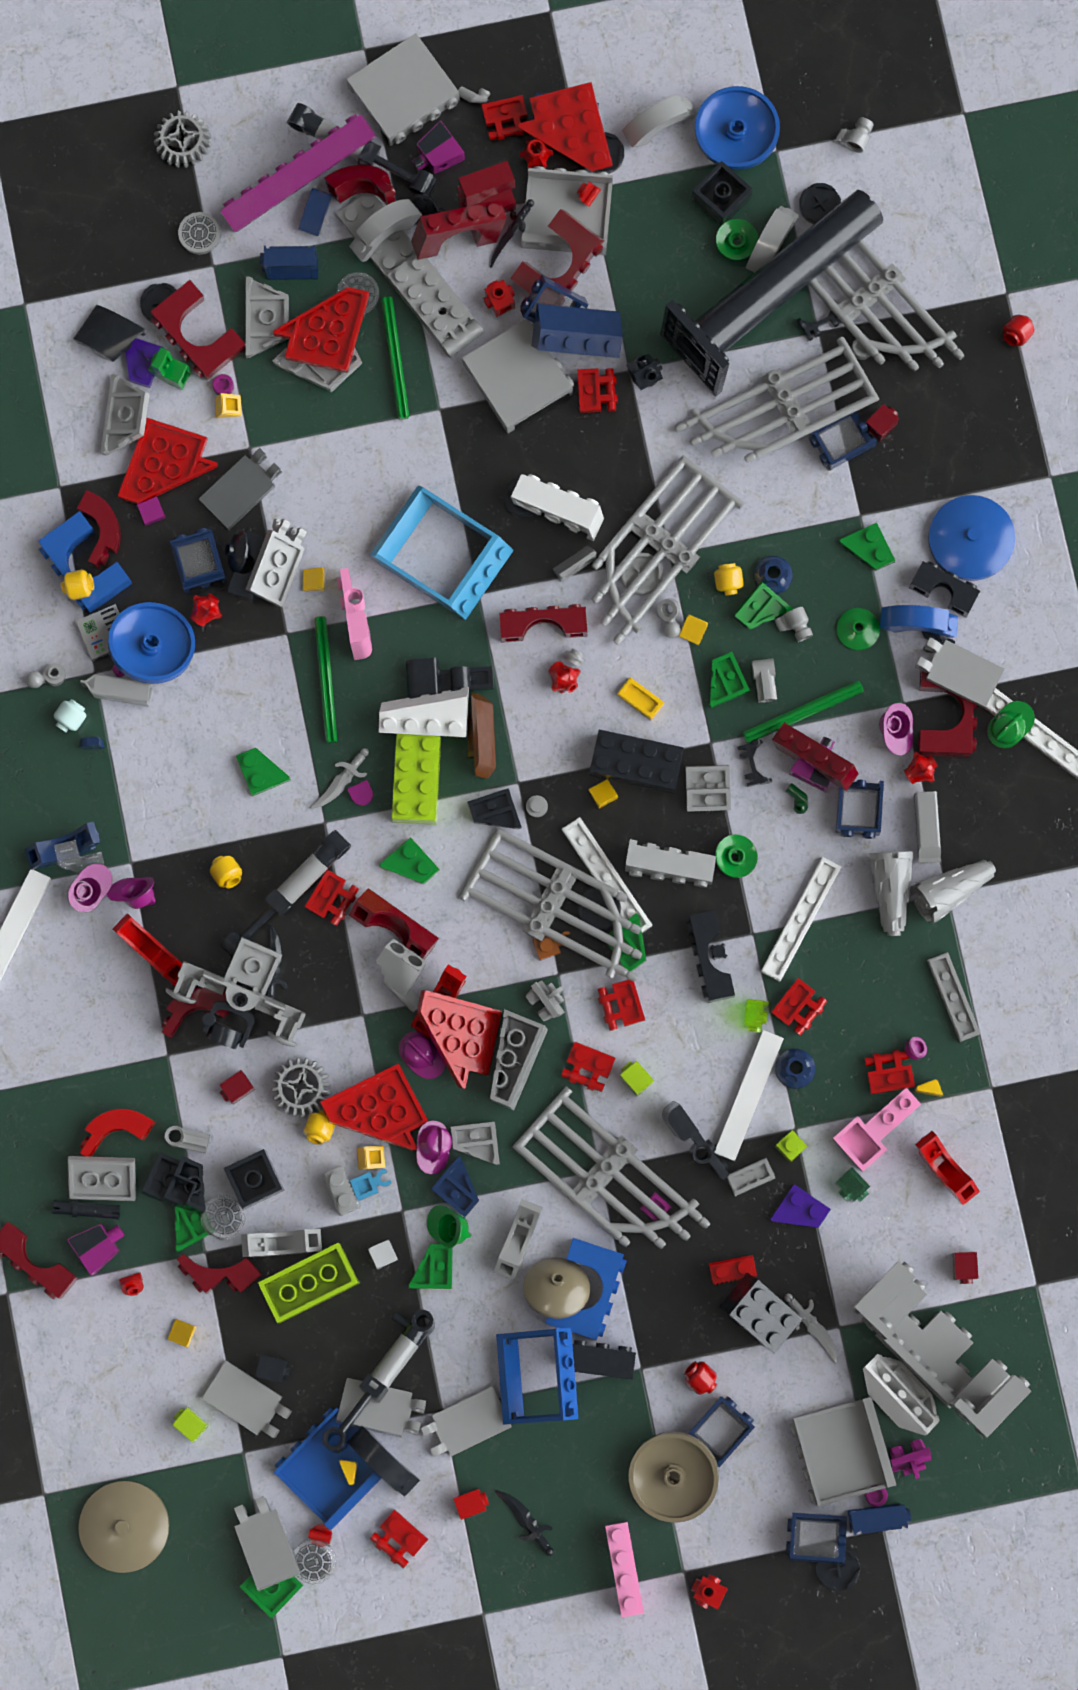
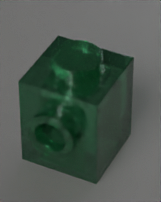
[835,1167,871,1203]

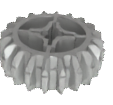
[154,110,211,168]
[271,1057,331,1117]

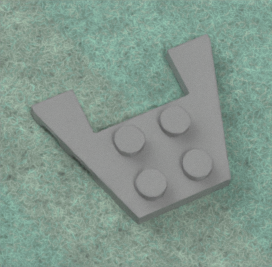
[272,348,362,392]

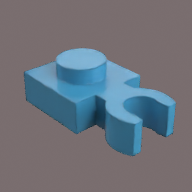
[350,1169,392,1201]

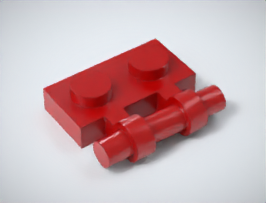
[482,95,528,140]
[577,368,618,413]
[305,870,359,926]
[771,978,827,1036]
[597,980,646,1031]
[561,1042,616,1092]
[864,1050,915,1095]
[370,1509,428,1569]

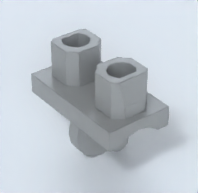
[526,980,565,1021]

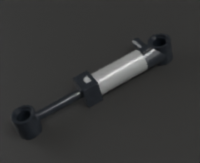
[287,103,437,196]
[220,830,351,958]
[323,1310,435,1453]

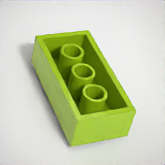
[392,734,441,825]
[258,1243,360,1324]

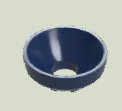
[753,556,793,595]
[775,1049,815,1089]

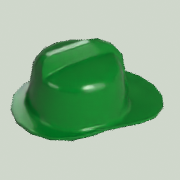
[987,701,1035,748]
[427,1205,472,1249]

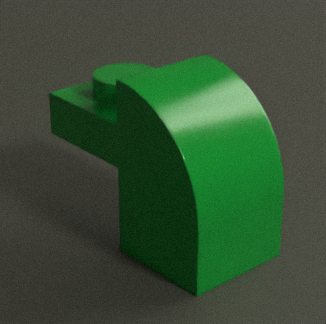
[148,347,192,390]

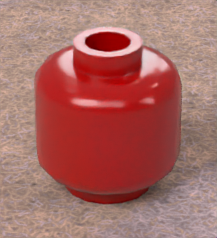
[1002,314,1035,346]
[684,1361,717,1395]

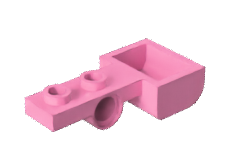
[337,568,372,660]
[832,1088,921,1172]

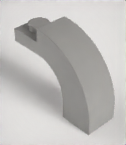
[622,95,697,148]
[349,199,422,262]
[746,206,799,273]
[493,1199,542,1281]
[241,1229,322,1257]

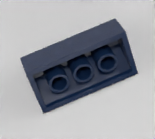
[531,303,623,358]

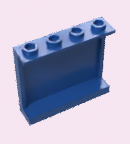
[273,1407,381,1531]

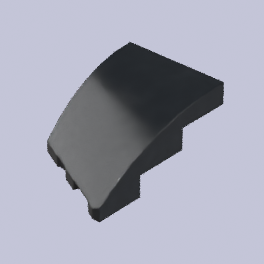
[73,305,148,362]
[141,1152,206,1214]

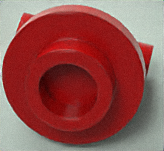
[576,181,601,207]
[119,1272,144,1296]
[308,1524,333,1547]

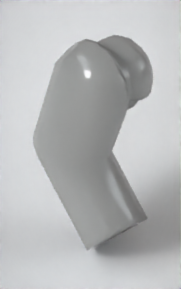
[458,87,490,103]

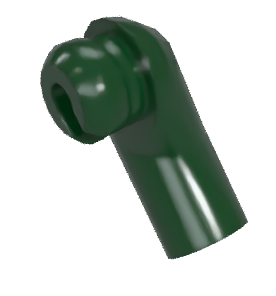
[785,783,808,814]

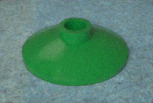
[716,219,758,261]
[836,608,880,651]
[715,834,758,878]

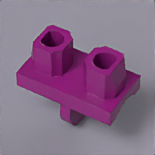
[890,1439,931,1480]

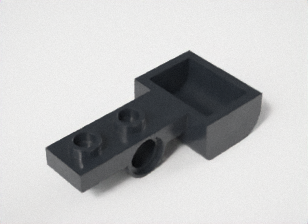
[406,658,494,699]
[662,1101,729,1180]

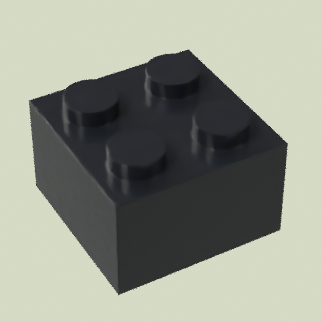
[692,161,753,226]
[223,1149,285,1210]

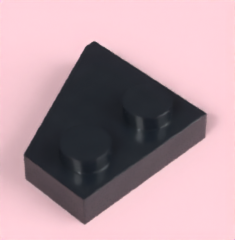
[467,788,522,830]

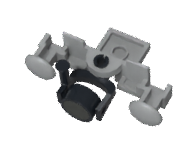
[166,937,306,1049]

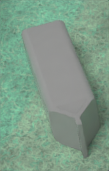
[80,674,153,707]
[914,791,941,863]

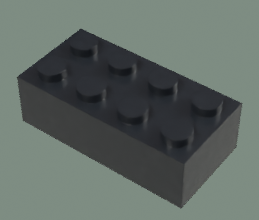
[589,729,684,794]

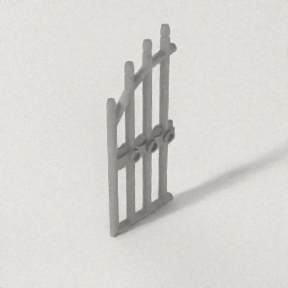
[808,239,964,372]
[675,337,880,463]
[591,455,745,645]
[459,828,643,982]
[512,1086,710,1249]

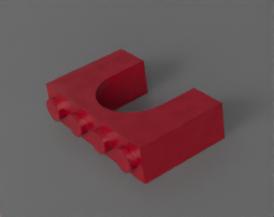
[456,161,516,214]
[411,200,507,260]
[510,209,604,306]
[151,280,246,380]
[918,670,977,757]

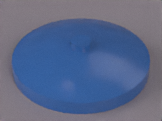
[695,86,780,170]
[928,495,1015,581]
[108,602,195,684]

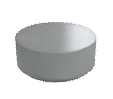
[851,339,871,360]

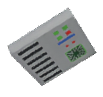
[76,604,120,661]

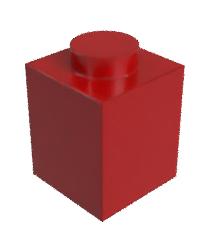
[453,1489,489,1520]

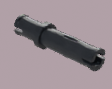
[52,1200,121,1220]

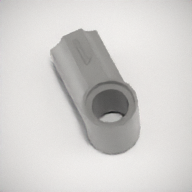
[751,658,777,703]
[165,1126,210,1153]

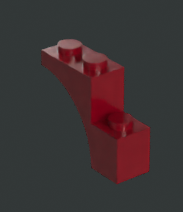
[177,1254,263,1294]

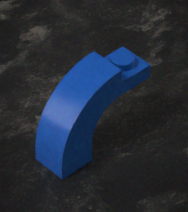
[880,605,958,638]

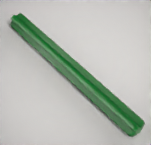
[381,296,409,420]
[314,616,337,743]
[743,681,864,743]

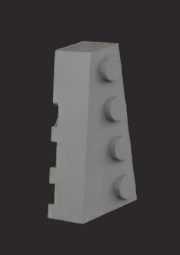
[625,839,716,887]
[490,1009,548,1111]

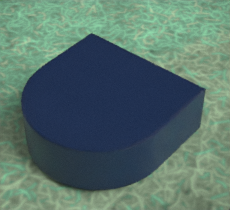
[80,737,104,749]

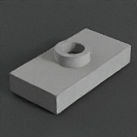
[726,1158,775,1196]

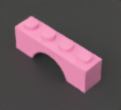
[605,1521,644,1617]

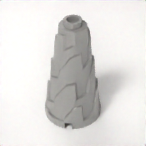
[868,851,913,936]
[910,860,996,924]

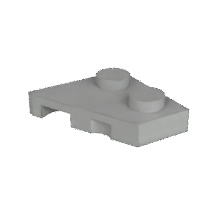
[451,1122,500,1165]

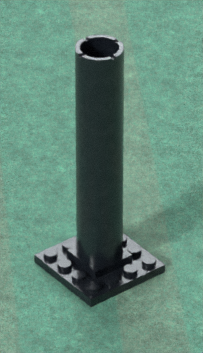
[660,189,883,397]

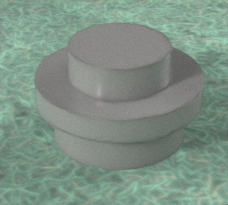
[564,648,585,667]
[526,795,548,817]

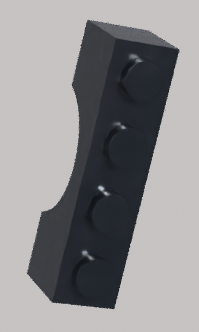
[686,910,735,1003]

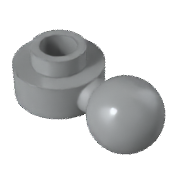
[657,598,681,638]
[26,663,66,688]

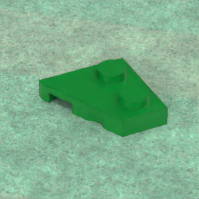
[839,523,896,571]
[733,582,793,629]
[710,652,750,708]
[236,747,291,796]
[380,837,440,885]
[607,913,647,971]
[175,1206,216,1252]
[409,1244,453,1289]

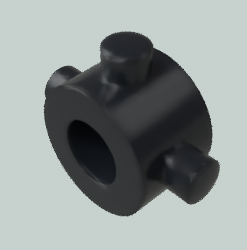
[710,943,728,960]

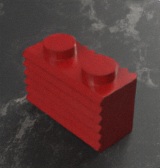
[708,1255,757,1286]

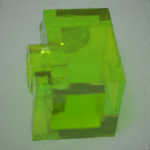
[743,999,769,1033]

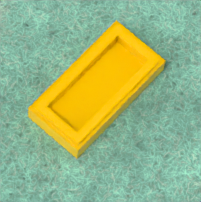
[617,677,665,721]

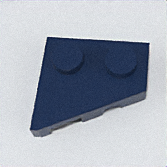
[431,1156,479,1217]

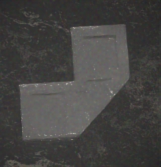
[54,840,105,875]

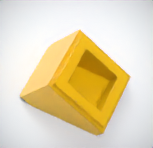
[215,393,241,418]
[303,567,325,591]
[679,615,708,645]
[588,779,618,808]
[915,1079,943,1097]
[357,1146,385,1170]
[167,1319,196,1348]
[339,1460,357,1485]

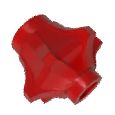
[520,139,553,168]
[190,593,222,627]
[548,661,581,694]
[904,752,938,784]

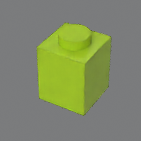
[620,1061,654,1096]
[775,1130,808,1163]
[172,1407,209,1443]

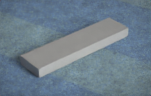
[927,952,981,1042]

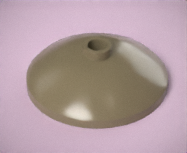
[523,1258,590,1319]

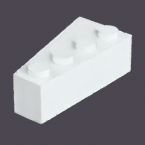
[511,474,604,541]
[379,687,469,737]

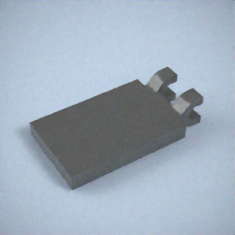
[199,448,282,530]

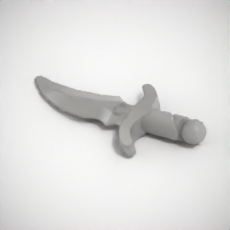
[310,748,369,809]
[784,1294,837,1363]

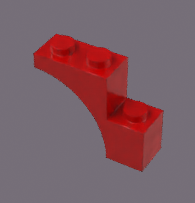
[112,913,182,986]

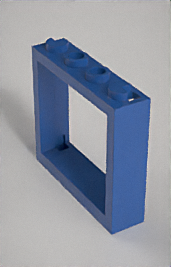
[496,1328,578,1425]

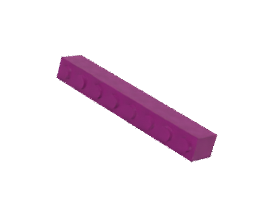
[220,113,377,232]

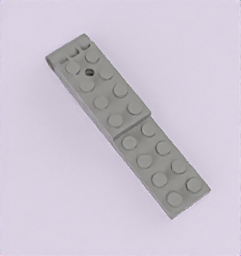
[337,193,484,358]

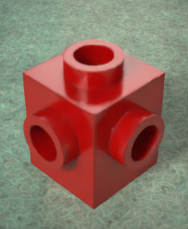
[483,280,515,317]
[691,1574,728,1609]

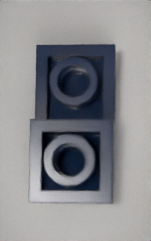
[298,188,333,236]

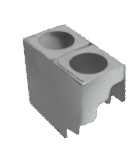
[376,938,427,996]

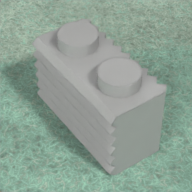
[323,1166,360,1216]

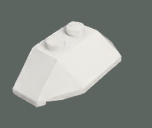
[863,1354,940,1436]

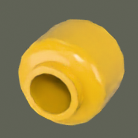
[714,563,744,595]
[61,570,94,600]
[210,856,242,888]
[303,1110,335,1145]

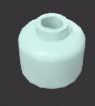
[54,699,86,732]

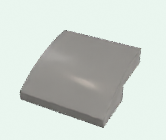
[686,765,731,811]

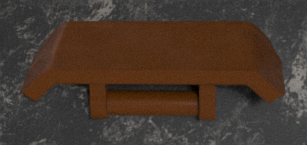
[467,693,496,779]

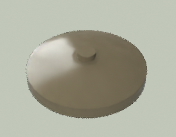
[629,1431,719,1523]
[79,1481,170,1573]

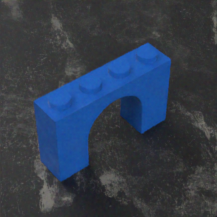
[38,511,132,613]
[546,1238,627,1340]

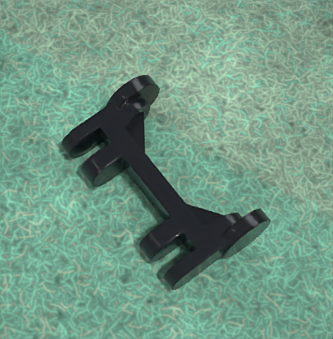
[797,299,843,341]
[737,740,773,787]

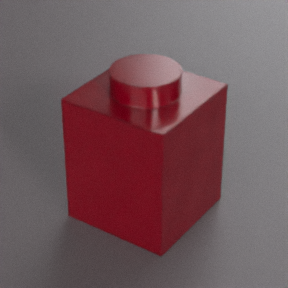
[866,404,899,442]
[219,1070,256,1105]
[952,1252,979,1284]

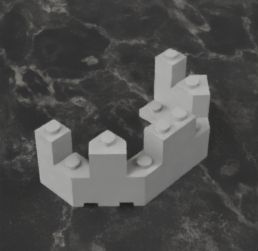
[851,1261,1031,1438]

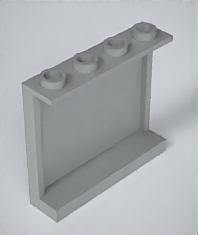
[347,33,460,146]
[521,166,613,255]
[462,319,574,434]
[790,1397,896,1507]

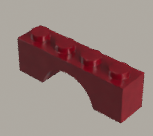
[499,604,588,643]
[772,722,859,791]
[348,888,439,960]
[0,1222,79,1299]

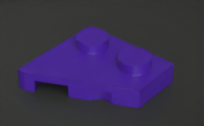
[125,338,164,388]
[770,1184,831,1228]

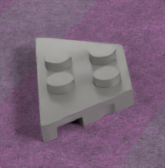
[246,277,289,358]
[100,374,150,455]

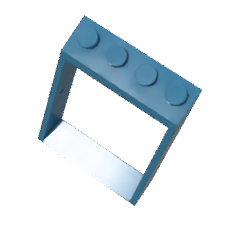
[370,485,513,620]

